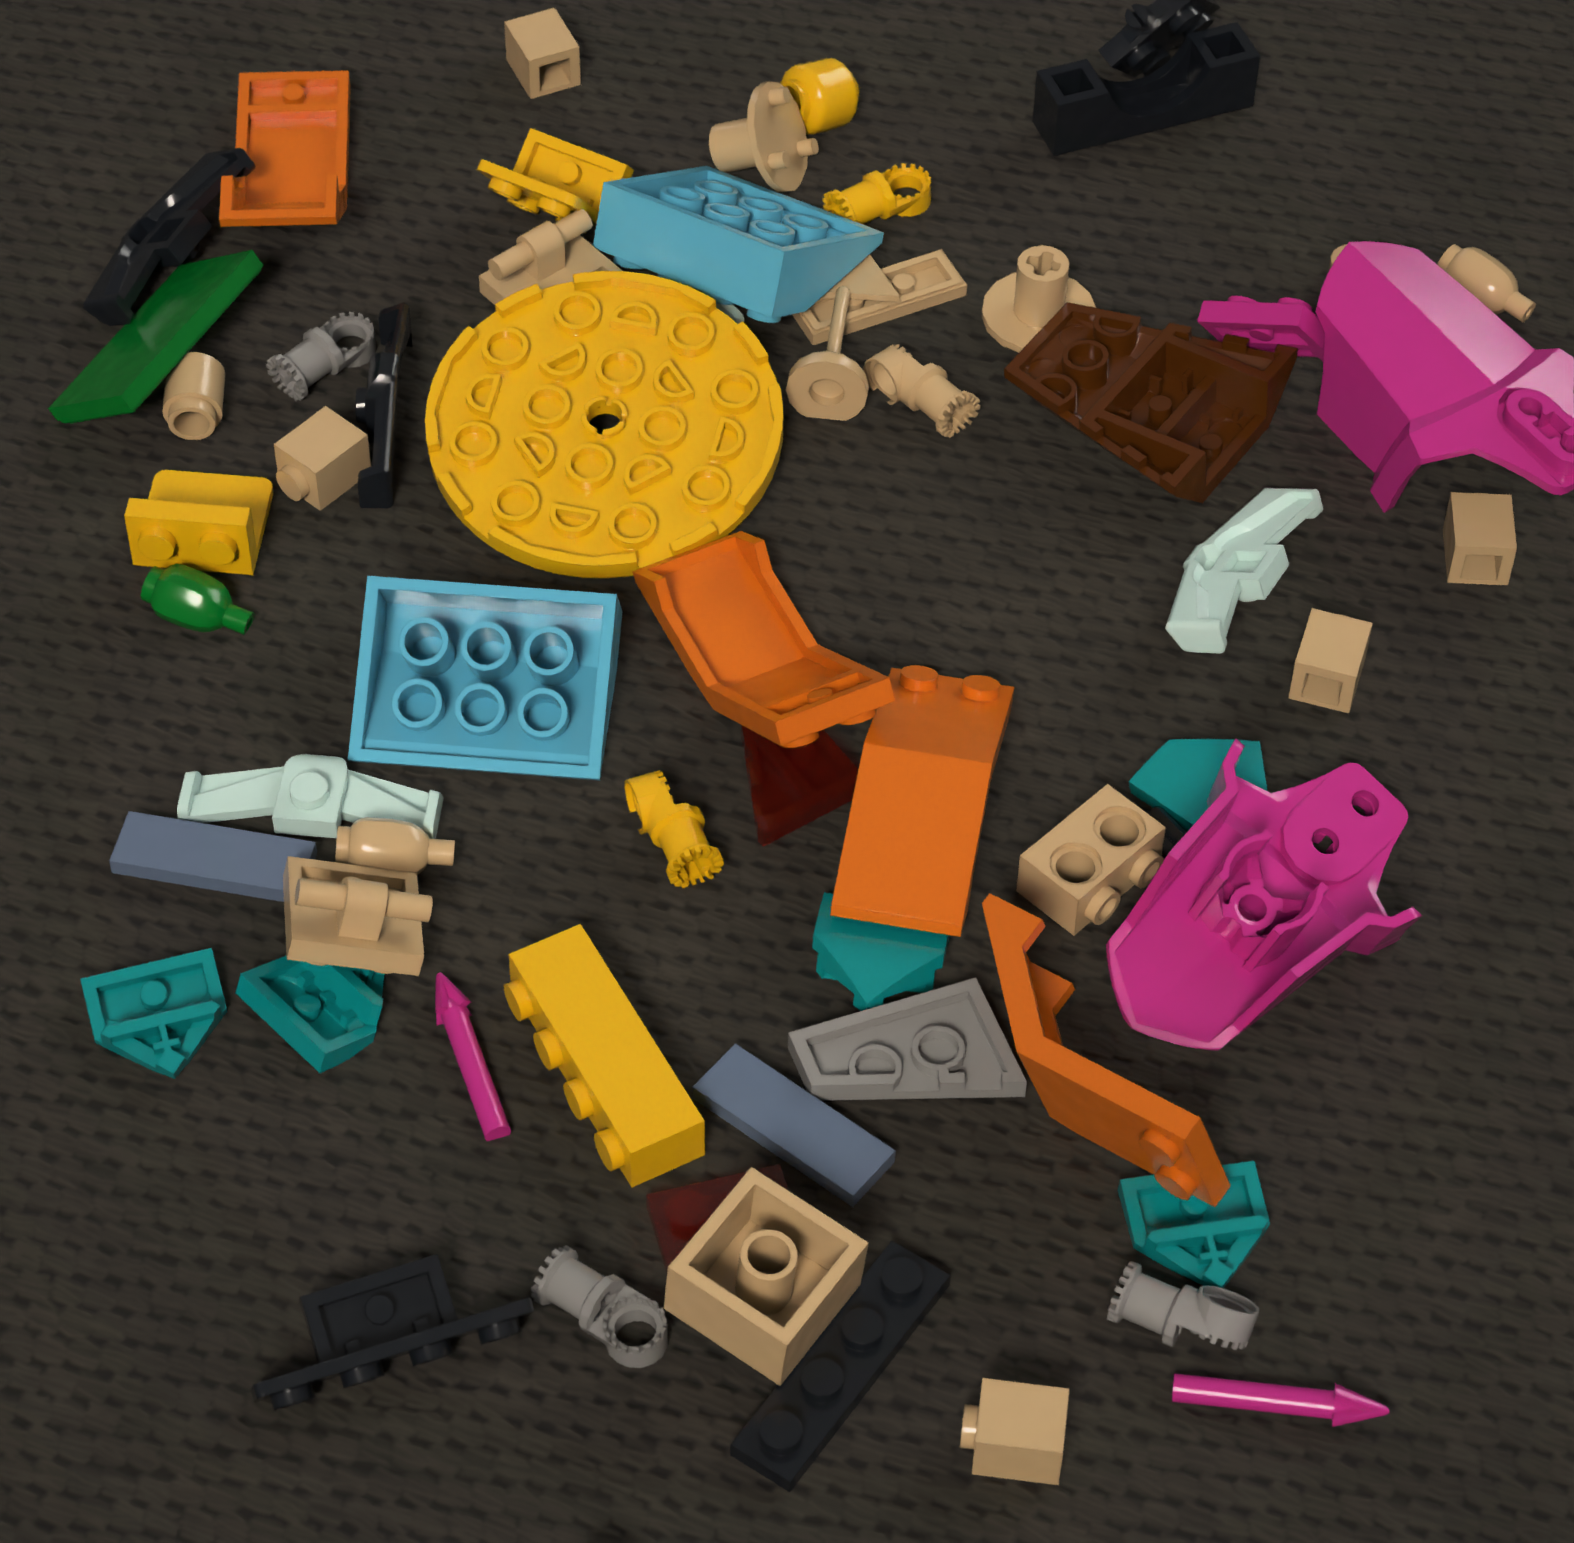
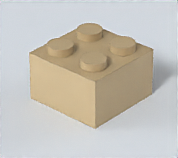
[663,1167,869,1386]

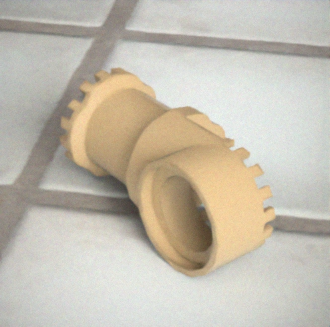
[863,344,981,438]

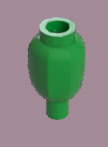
[141,564,255,635]

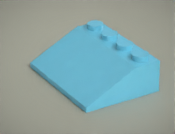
[593,166,884,323]
[348,576,623,781]

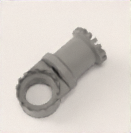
[266,312,377,401]
[531,1245,669,1368]
[1107,1261,1259,1350]

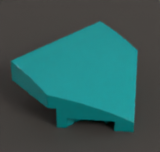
[1128,739,1267,832]
[812,892,950,1011]
[80,948,227,1079]
[235,956,385,1073]
[1117,1161,1270,1288]

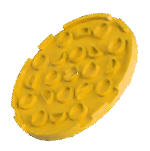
[425,271,784,578]

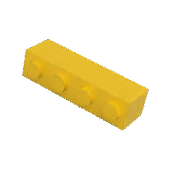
[504,924,705,1188]

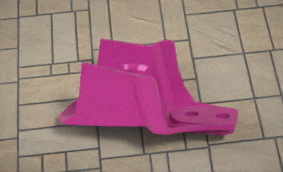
[1316,241,1574,513]
[1106,738,1423,1051]

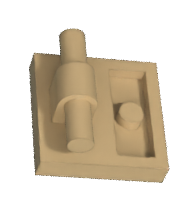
[479,209,622,305]
[283,856,433,976]

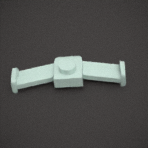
[1165,488,1323,654]
[177,754,444,839]

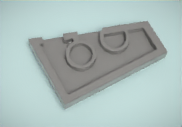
[788,977,1027,1101]

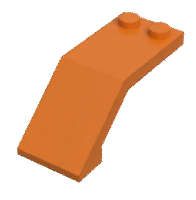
[219,71,351,227]
[632,531,896,748]
[830,665,1014,937]
[982,893,1231,1207]

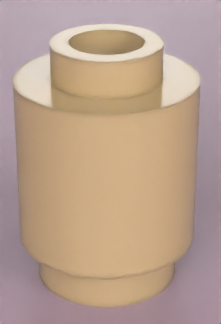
[163,352,225,440]

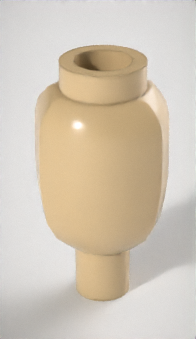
[1437,244,1536,322]
[335,817,455,875]

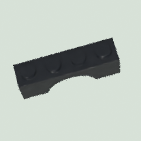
[1032,22,1260,156]

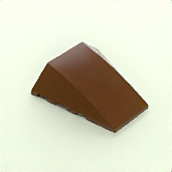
[1004,302,1298,503]

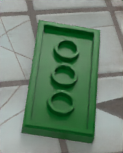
[48,250,264,423]

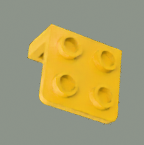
[476,128,634,234]
[124,470,273,575]

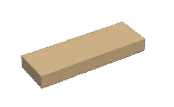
[792,249,967,345]

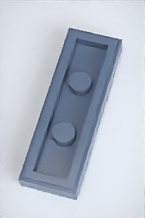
[109,811,317,902]
[692,1043,896,1207]

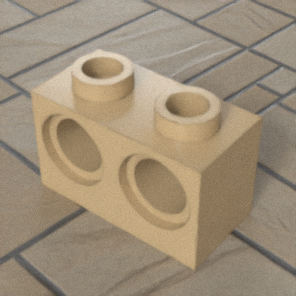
[1016,784,1166,936]

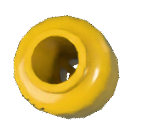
[780,58,859,134]

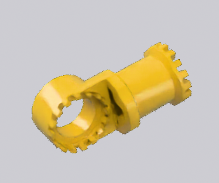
[822,163,931,224]
[624,770,724,888]

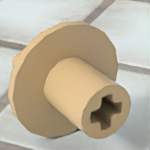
[709,81,819,192]
[981,245,1096,353]

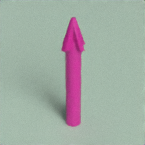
[435,972,511,1141]
[1172,1373,1390,1427]

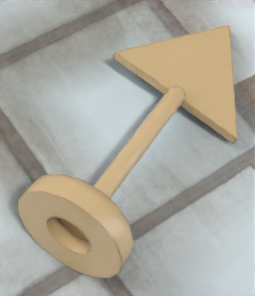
[786,254,900,421]

